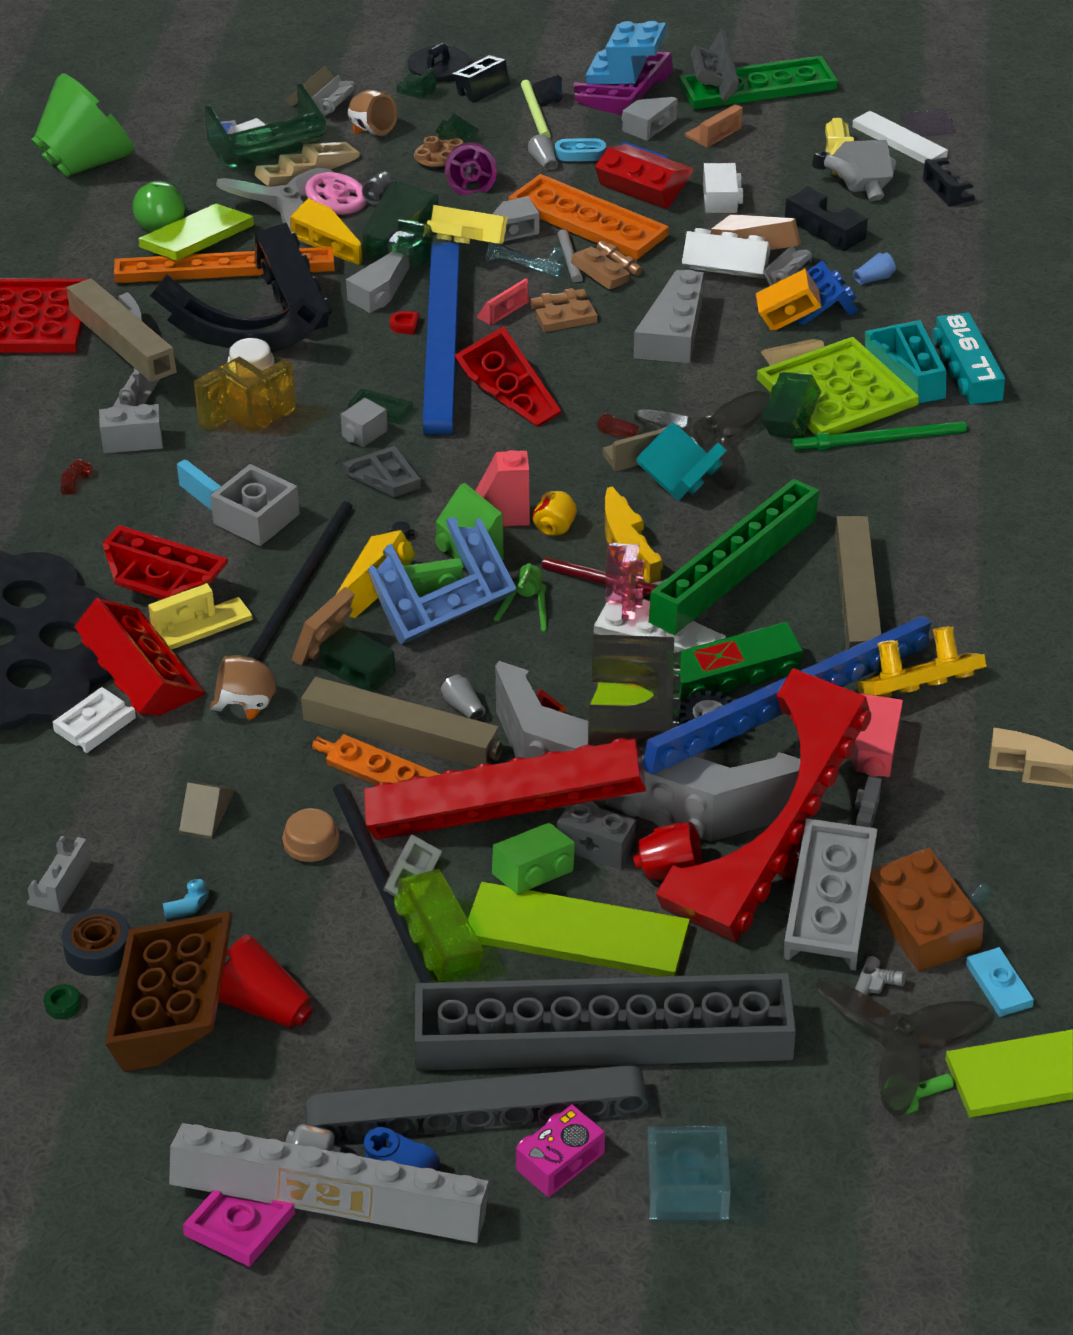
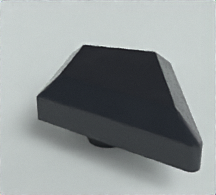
[532,75,563,106]

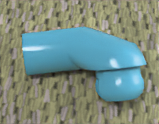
[162,879,209,921]

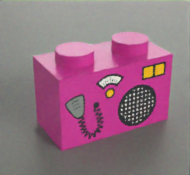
[516,1105,605,1198]

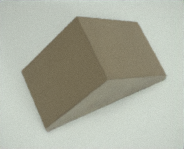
[179,782,235,839]

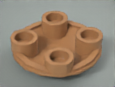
[414,136,463,167]

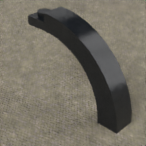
[150,274,323,352]

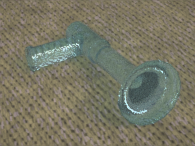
[485,242,563,276]

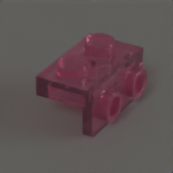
[606,543,645,619]

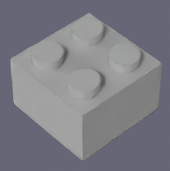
[210,464,300,547]

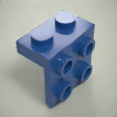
[796,260,859,325]

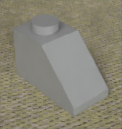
[621,97,677,141]
[488,196,539,245]

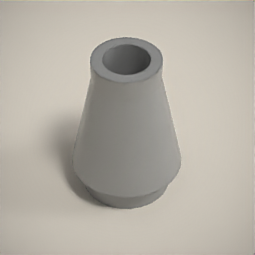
[528,134,558,171]
[441,674,486,720]

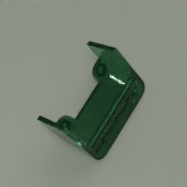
[205,83,327,167]

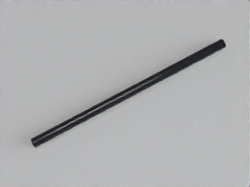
[247,501,353,661]
[333,783,436,983]

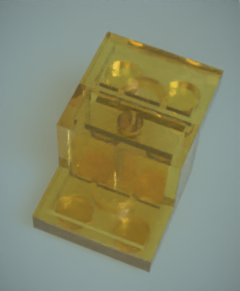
[194,356,296,434]

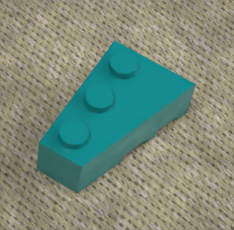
[865,320,946,404]

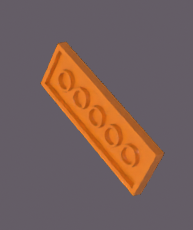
[508,174,669,260]

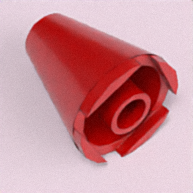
[218,934,313,1029]

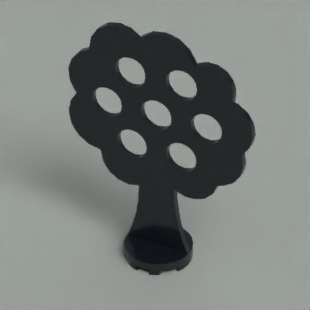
[0,550,112,731]

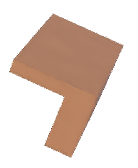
[685,104,743,148]

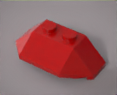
[102,525,228,599]

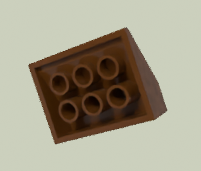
[105,911,233,1072]

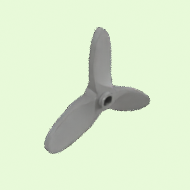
[216,167,333,246]

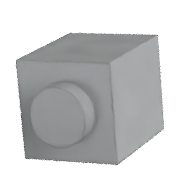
[340,398,388,448]

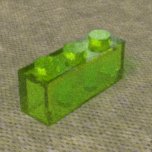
[394,869,484,983]

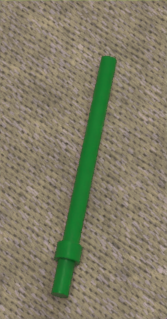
[792,421,967,451]

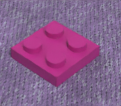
[183,1190,295,1267]

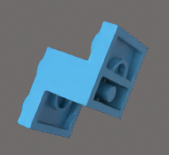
[585,21,667,84]

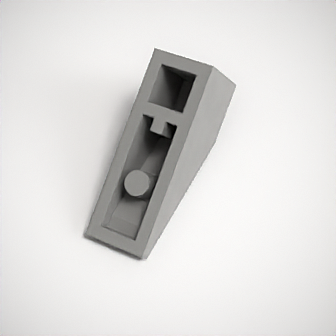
[346,244,409,313]

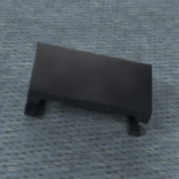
[453,56,510,103]
[923,158,975,207]

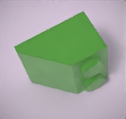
[435,483,504,568]

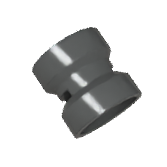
[361,171,397,206]

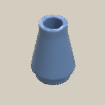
[853,252,896,286]

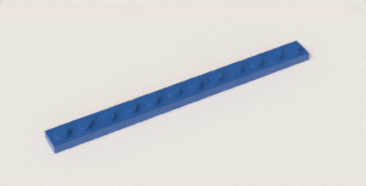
[642,616,932,775]

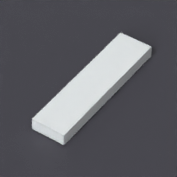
[852,111,948,164]

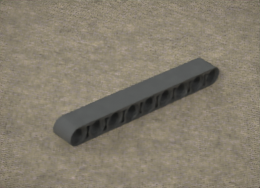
[305,1066,648,1143]

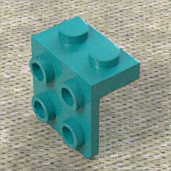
[637,423,727,501]

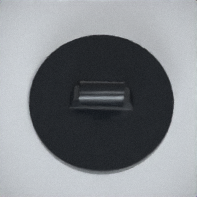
[408,43,469,81]

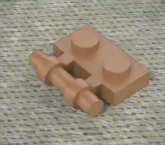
[571,240,643,290]
[530,288,597,332]

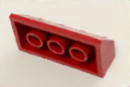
[74,597,206,716]

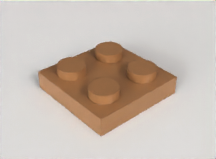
[291,587,355,666]

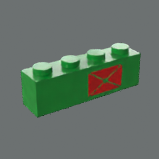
[664,622,803,702]

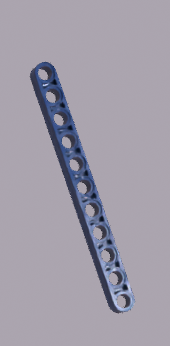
[423,243,460,435]

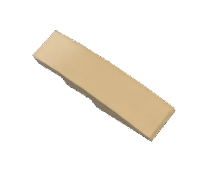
[255,142,360,187]

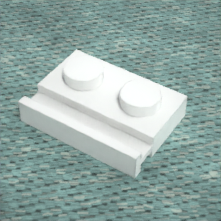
[52,687,136,753]

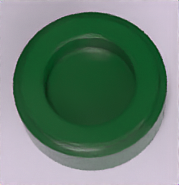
[43,984,82,1019]

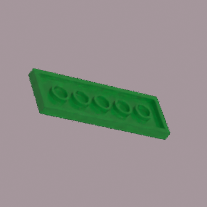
[679,56,838,110]

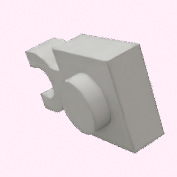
[855,776,882,828]

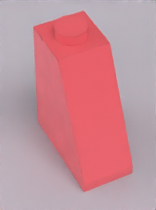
[475,450,530,527]
[850,693,903,777]

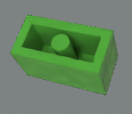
[492,823,575,894]

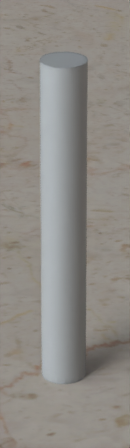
[558,229,583,283]

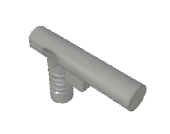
[846,956,906,1018]

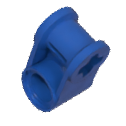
[364,1127,440,1171]

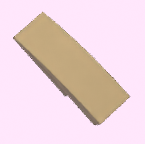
[989,728,1073,788]

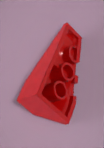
[454,326,562,427]

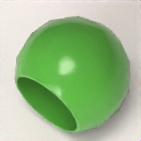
[132,181,186,232]

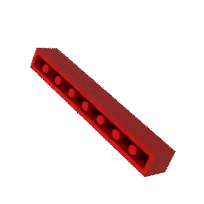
[364,738,646,839]

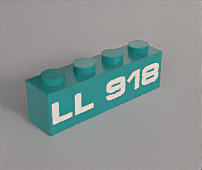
[931,312,1005,405]

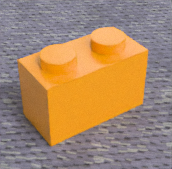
[756,268,822,330]

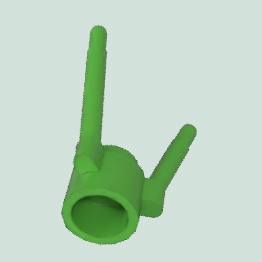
[494,563,547,632]

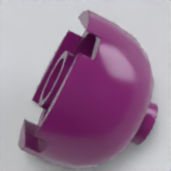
[444,142,497,195]

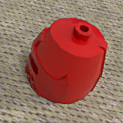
[633,822,703,880]

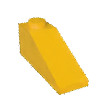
[290,198,362,265]
[336,530,416,618]

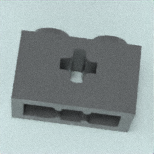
[557,803,636,870]

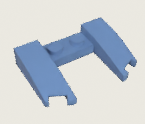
[368,517,517,645]

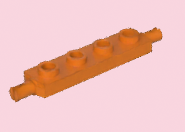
[312,734,441,785]

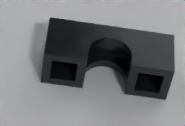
[785,186,868,251]

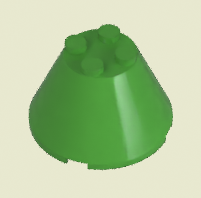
[31,73,135,179]

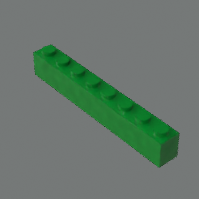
[648,479,819,635]

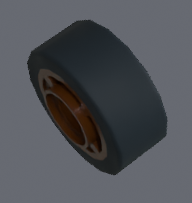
[61,908,130,976]

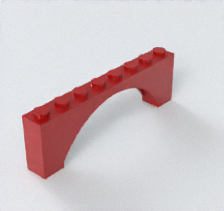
[656,668,872,942]

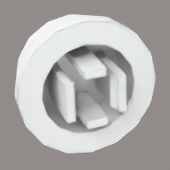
[227,338,275,379]

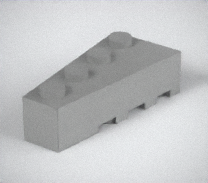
[634,270,704,363]

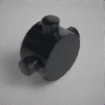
[388,522,415,539]

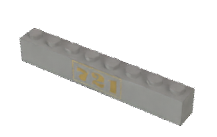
[169,1123,489,1243]

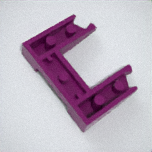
[573,52,674,115]

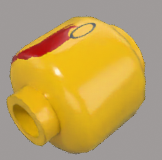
[532,491,577,536]

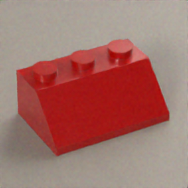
[595,144,694,209]

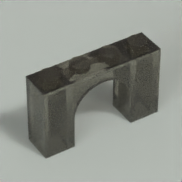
[588,634,681,755]

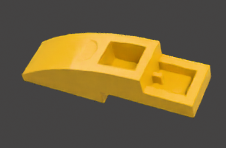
[605,486,663,583]

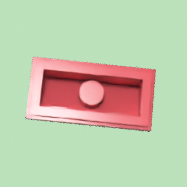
[477,278,529,325]

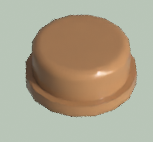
[282,808,340,862]

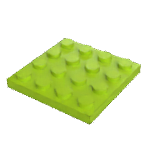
[757,337,919,435]

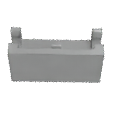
[27,836,91,913]

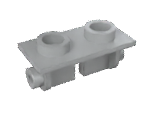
[311,75,356,120]
[763,246,812,286]
[113,368,160,408]

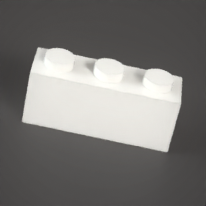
[682,228,771,279]

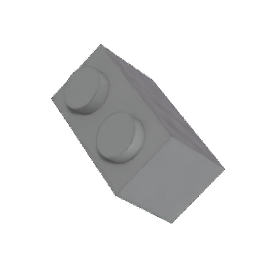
[99,404,163,454]

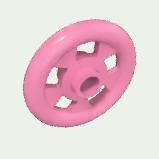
[305,172,367,215]

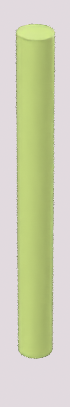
[521,80,551,138]

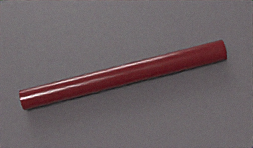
[542,557,659,596]

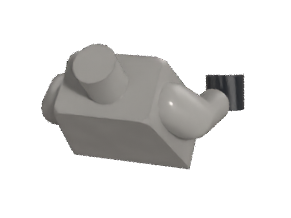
[812,140,896,202]

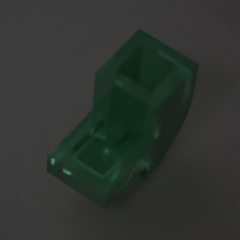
[388,219,433,266]

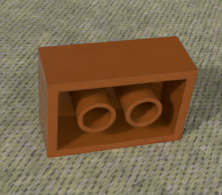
[867,847,984,972]

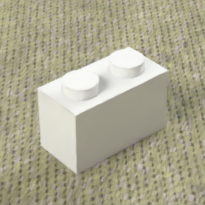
[703,163,743,213]

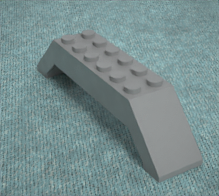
[495,661,801,842]

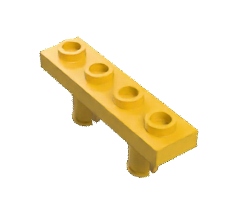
[856,626,987,698]

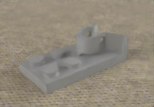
[784,818,877,971]

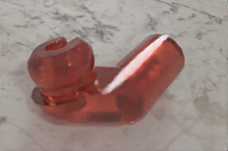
[597,413,639,438]

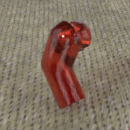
[60,459,92,495]

